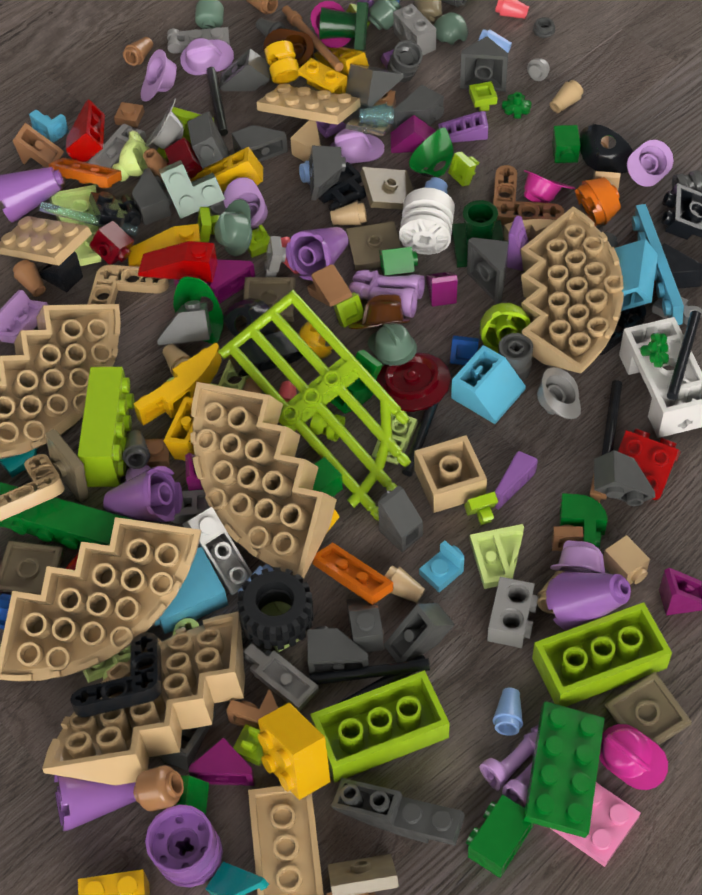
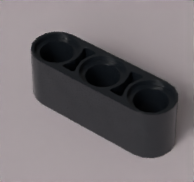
[228,331,303,377]

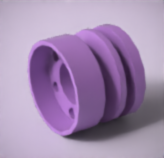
[145,805,223,888]

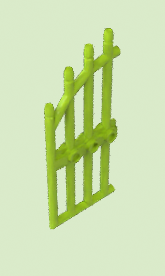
[218,289,411,521]

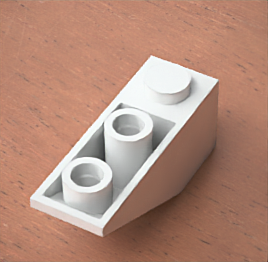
[182,507,252,595]

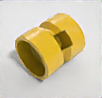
[264,41,300,84]

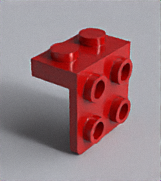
[618,428,681,500]

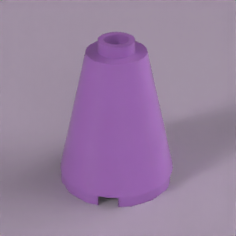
[0,167,64,222]
[286,227,348,281]
[103,466,183,522]
[546,572,631,630]
[54,775,136,831]

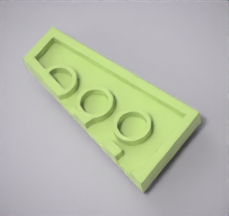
[49,184,101,266]

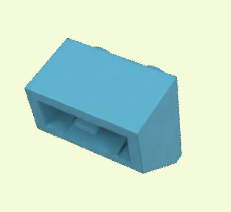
[451,345,526,424]

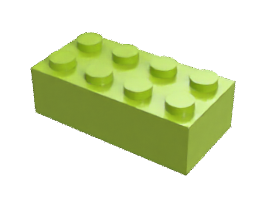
[77,367,134,487]
[532,602,672,707]
[310,670,450,783]

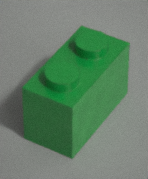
[466,795,534,878]

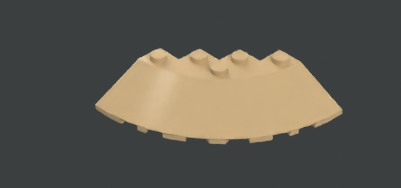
[521,206,624,373]
[0,304,121,459]
[190,382,337,578]
[0,517,202,682]
[42,611,245,785]

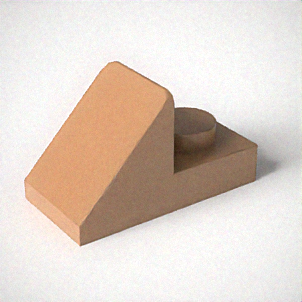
[13,123,64,168]
[307,264,353,307]
[226,689,278,729]

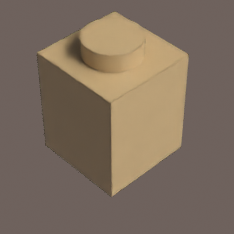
[603,535,650,585]

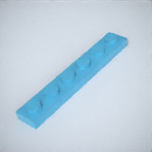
[632,204,684,325]

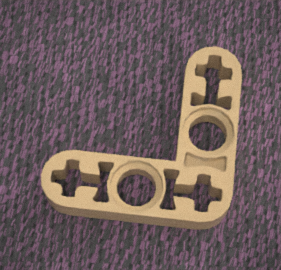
[88,265,169,304]
[0,454,65,521]

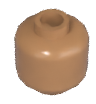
[133,765,184,812]

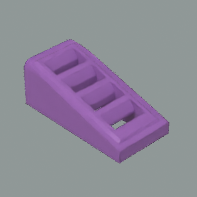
[438,111,488,143]
[507,216,529,271]
[494,451,538,510]

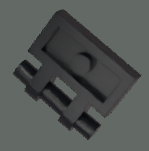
[309,162,366,211]
[89,191,141,227]

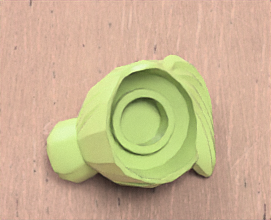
[112,130,150,182]

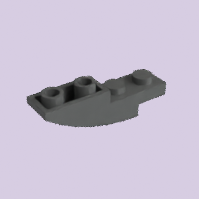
[331,778,465,846]

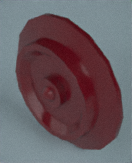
[376,352,451,412]

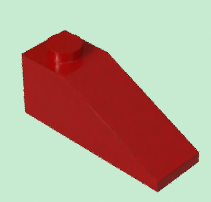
[66,99,105,162]
[138,241,218,283]

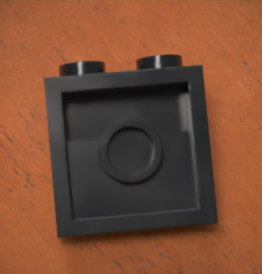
[661,183,702,240]

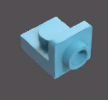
[29,110,69,143]
[419,540,464,592]

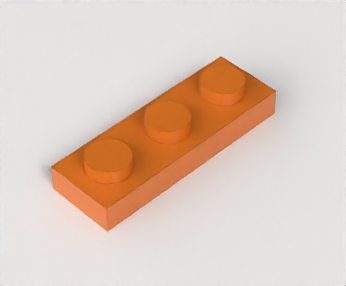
[49,157,122,188]
[312,542,393,605]

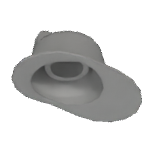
[145,98,184,149]
[537,367,581,419]

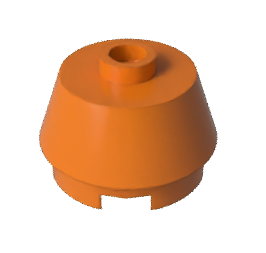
[575,177,621,226]

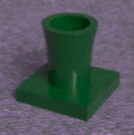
[319,2,369,50]
[452,200,504,268]

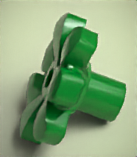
[502,92,532,119]
[641,333,669,368]

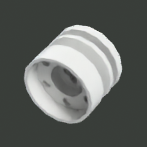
[399,188,455,255]

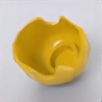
[298,321,332,359]

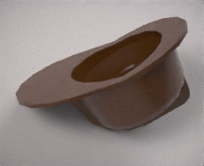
[263,28,314,68]
[348,295,410,329]

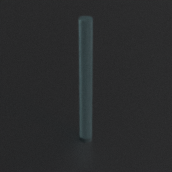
[39,201,138,236]

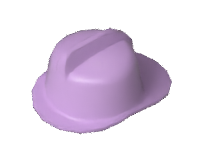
[180,38,234,75]
[141,49,177,102]
[330,128,384,164]
[627,140,674,187]
[223,177,268,229]
[550,540,607,574]

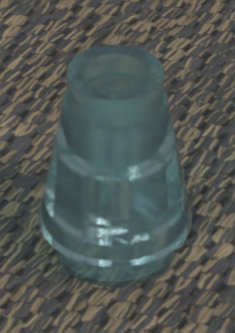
[359,103,394,127]

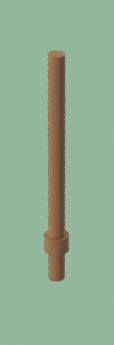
[282,5,343,72]

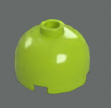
[479,303,531,353]

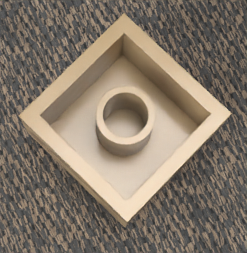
[414,435,487,513]

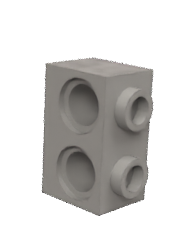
[393,4,436,55]
[487,577,538,648]

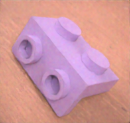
[0,290,48,343]

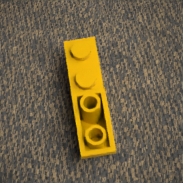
[133,343,222,426]

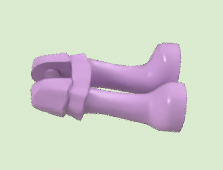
[349,270,425,318]
[479,725,538,807]

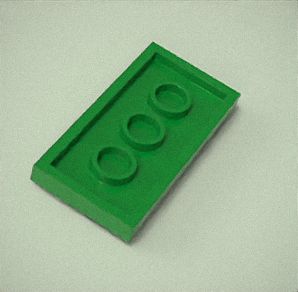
[523,701,605,838]

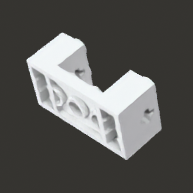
[619,317,702,438]

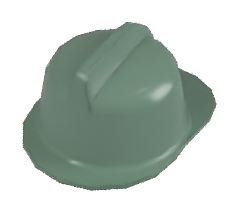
[214,199,252,256]
[367,323,417,366]

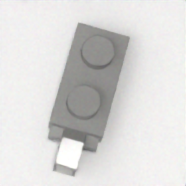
[243,643,319,712]

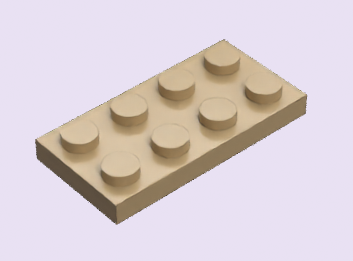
[257,83,361,125]
[0,216,92,266]
[248,786,324,895]

